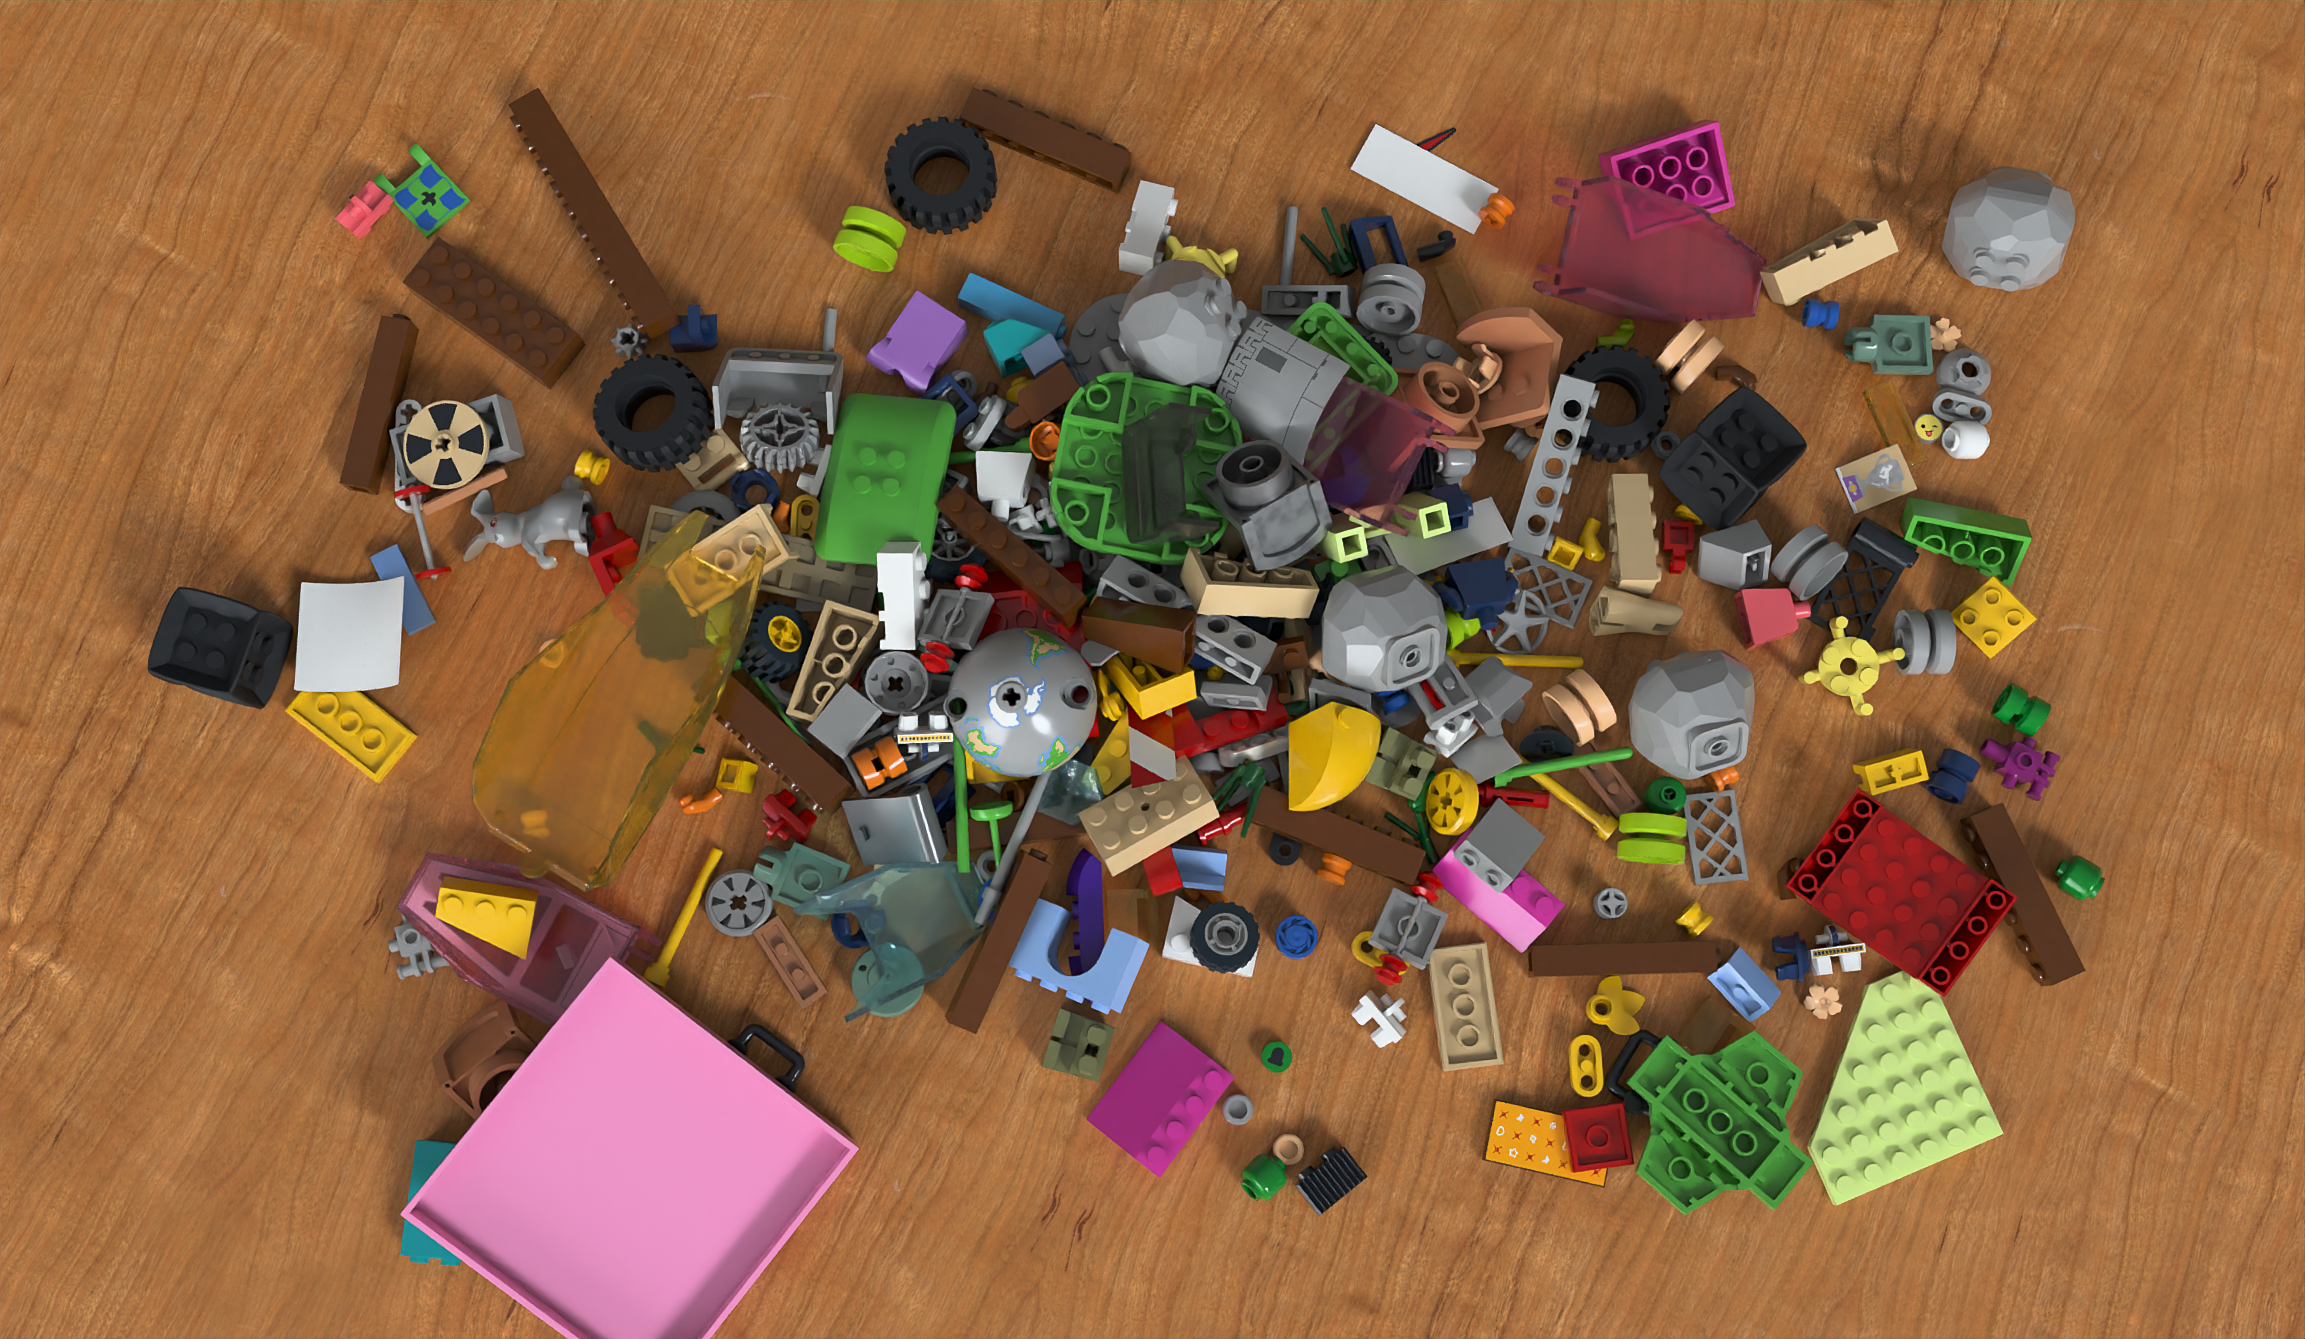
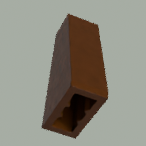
[1080,597,1197,675]

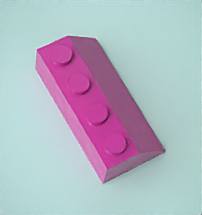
[1430,826,1565,953]

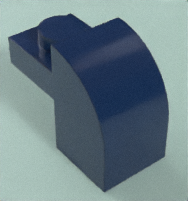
[670,305,718,353]

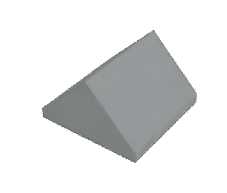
[807,683,883,759]

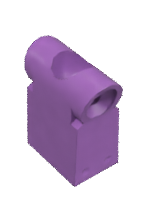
[866,290,969,397]

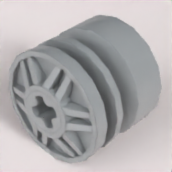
[863,651,929,717]

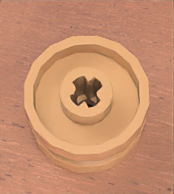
[1652,319,1725,395]
[1542,668,1617,747]

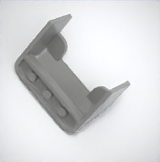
[712,347,843,434]

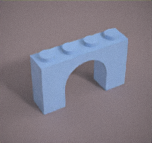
[1008,898,1150,1014]

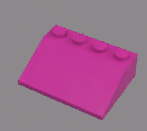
[1598,119,1736,241]
[1086,1021,1234,1178]

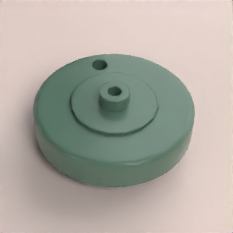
[851,943,925,1018]

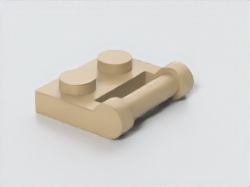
[675,428,752,491]

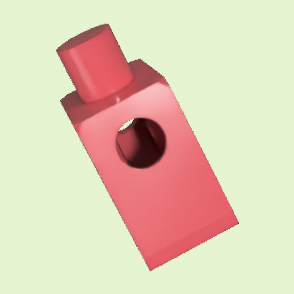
[1734,588,1811,650]

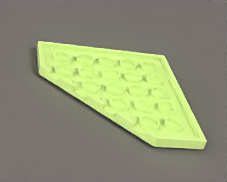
[1807,970,2004,1205]

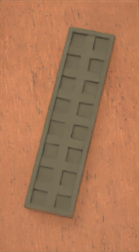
[637,505,878,614]

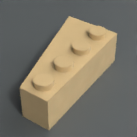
[1759,217,1899,306]
[1606,474,1662,599]
[1180,547,1320,619]
[786,600,885,725]

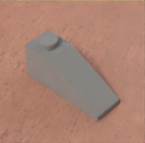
[1261,285,1356,318]

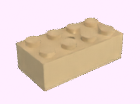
[1078,754,1220,876]

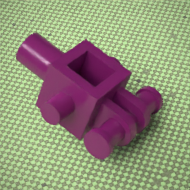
[1979,737,2060,801]

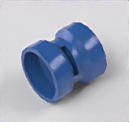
[1802,298,1839,330]
[1373,689,1411,715]

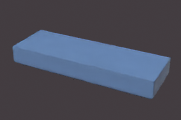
[370,544,437,636]

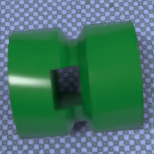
[1991,683,2051,737]

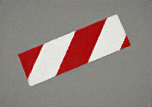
[1127,701,1177,788]

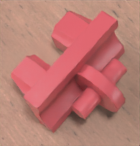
[335,180,394,239]

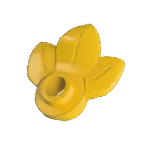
[1097,669,1125,721]
[1586,976,1645,1035]

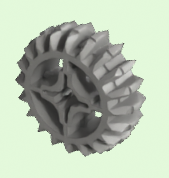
[739,400,820,474]

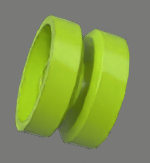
[833,206,907,272]
[1617,813,1687,865]

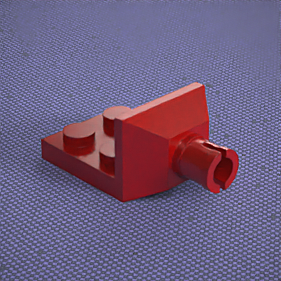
[588,512,640,628]

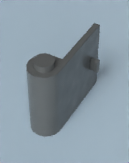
[841,783,948,866]

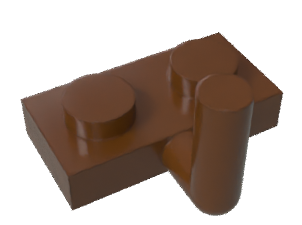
[1261,635,1310,703]

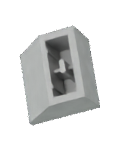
[1697,519,1772,591]

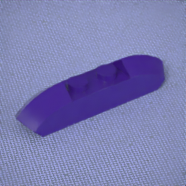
[1066,848,1105,1003]

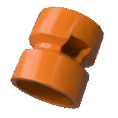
[1029,421,1062,462]
[851,736,908,790]

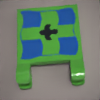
[373,144,471,239]

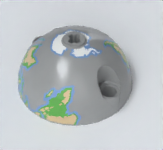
[943,628,1097,777]

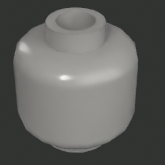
[1431,447,1476,479]

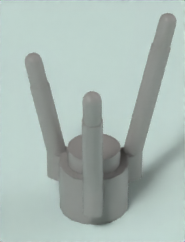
[1010,530,1070,568]

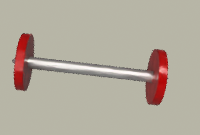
[393,484,452,581]

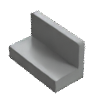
[1200,672,1273,711]

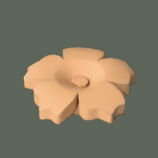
[1930,318,1962,353]
[1803,983,1843,1019]

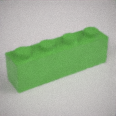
[1899,497,2032,587]

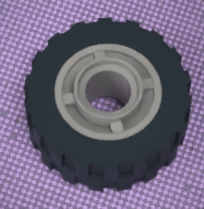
[1190,901,1260,974]

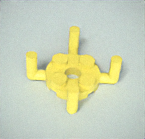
[1165,236,1238,278]
[1798,616,1905,716]

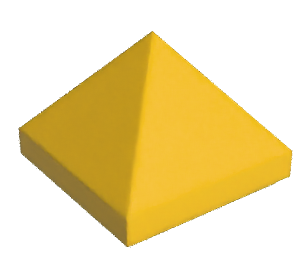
[1545,536,1584,571]

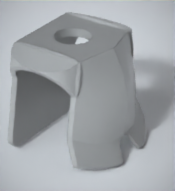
[1464,656,1533,737]

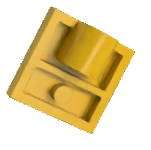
[1950,574,2037,659]

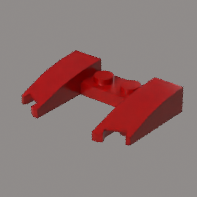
[1157,685,1288,759]

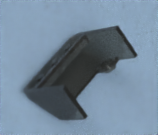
[1121,402,1219,545]

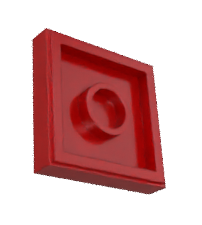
[1561,1102,1634,1173]

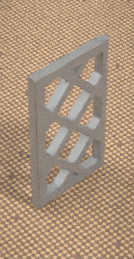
[1504,547,1593,629]
[1682,789,1749,885]

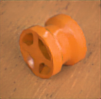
[1478,193,1515,229]
[1703,766,1739,793]
[1316,852,1352,886]

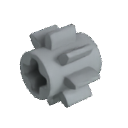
[611,323,650,360]

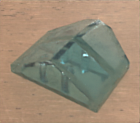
[1036,759,1104,826]

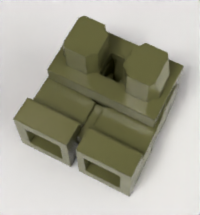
[1364,723,1438,801]
[1042,1008,1115,1082]

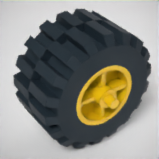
[731,600,814,684]

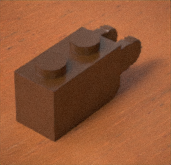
[1004,361,1081,433]

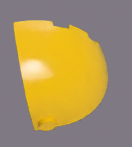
[1289,702,1381,811]

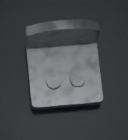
[1200,440,1333,571]

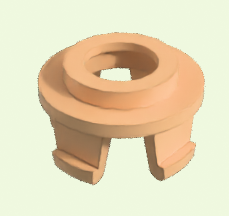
[1453,343,1503,395]

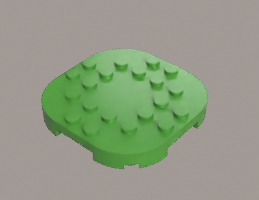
[1050,372,1242,565]

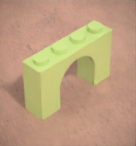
[1313,491,1451,563]

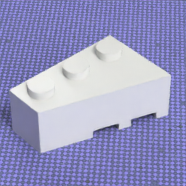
[1119,180,1178,276]
[877,542,930,650]
[1162,896,1259,978]

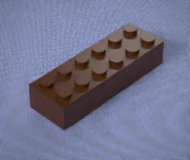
[402,237,586,390]
[691,661,856,816]

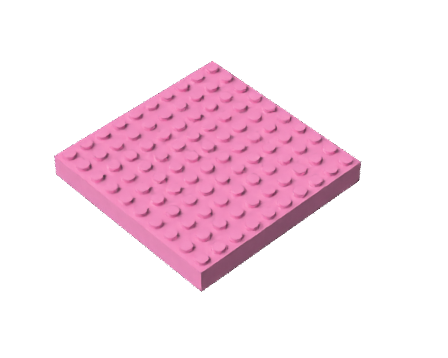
[400,954,859,1339]

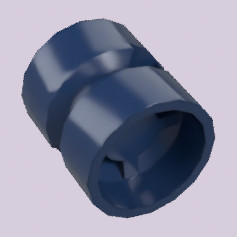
[1925,748,1981,805]

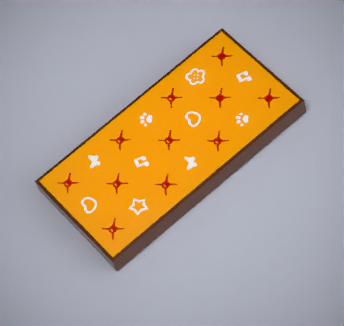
[1482,1099,1608,1188]

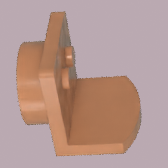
[1456,307,1563,430]
[1359,362,1485,473]
[432,999,538,1120]

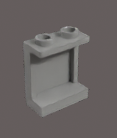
[1453,798,1545,894]

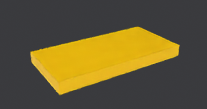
[285,691,418,784]

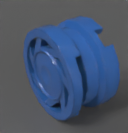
[1275,915,1318,959]

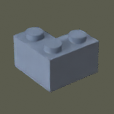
[1021,332,1089,417]

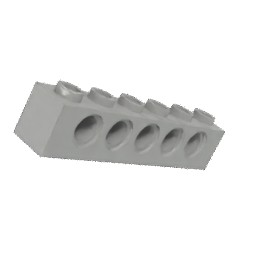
[1508,373,1600,557]
[1095,554,1277,686]

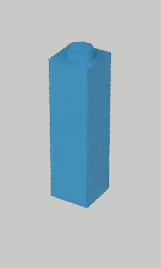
[957,272,1068,341]

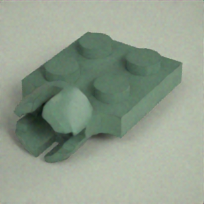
[1844,315,1933,375]
[753,842,851,921]

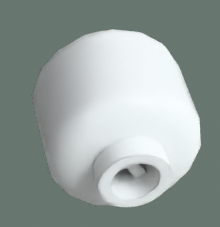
[1942,421,1990,459]

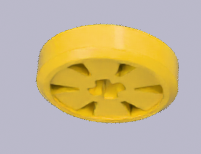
[1425,768,1479,835]

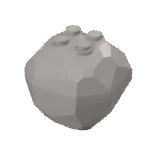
[1942,166,2076,291]
[1118,260,1248,389]
[1322,564,1447,693]
[1628,650,1755,780]

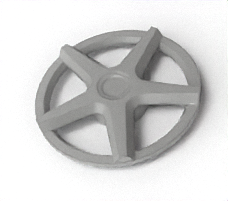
[1486,589,1549,655]

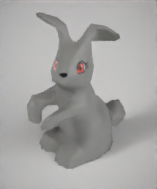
[462,475,597,570]

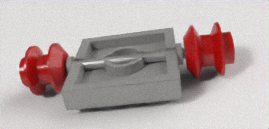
[917,563,995,673]
[1368,871,1449,986]

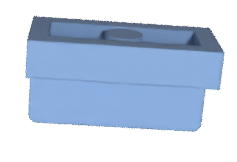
[1170,844,1227,891]
[1707,947,1781,1023]

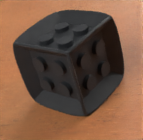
[1659,386,1807,531]
[148,587,293,709]

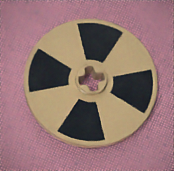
[403,400,489,489]

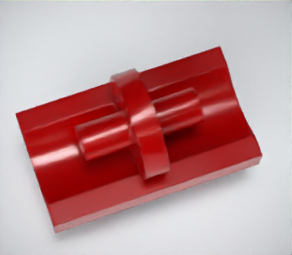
[762,789,817,845]

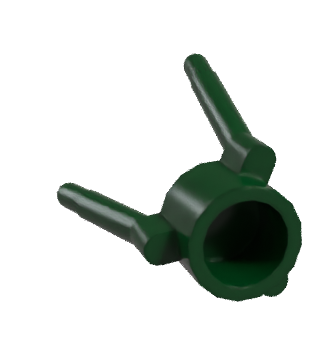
[1300,207,1358,279]
[1212,758,1267,838]

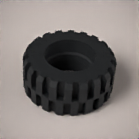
[885,117,997,235]
[1558,344,1671,463]
[593,354,714,473]

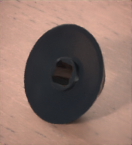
[1519,725,1574,763]

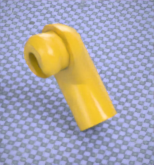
[1578,518,1605,562]

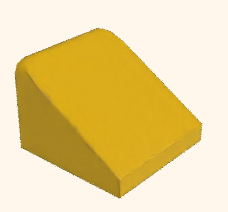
[716,758,758,794]

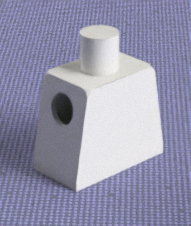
[976,451,1037,522]

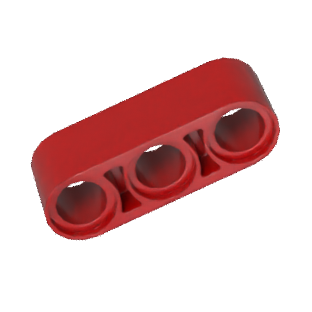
[1142,845,1183,897]

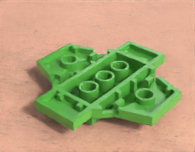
[1626,1030,1814,1215]

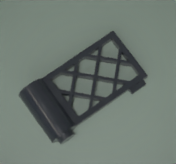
[1806,516,1919,643]

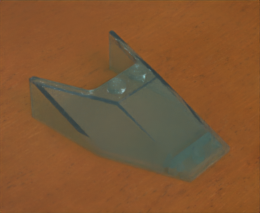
[793,860,988,1022]

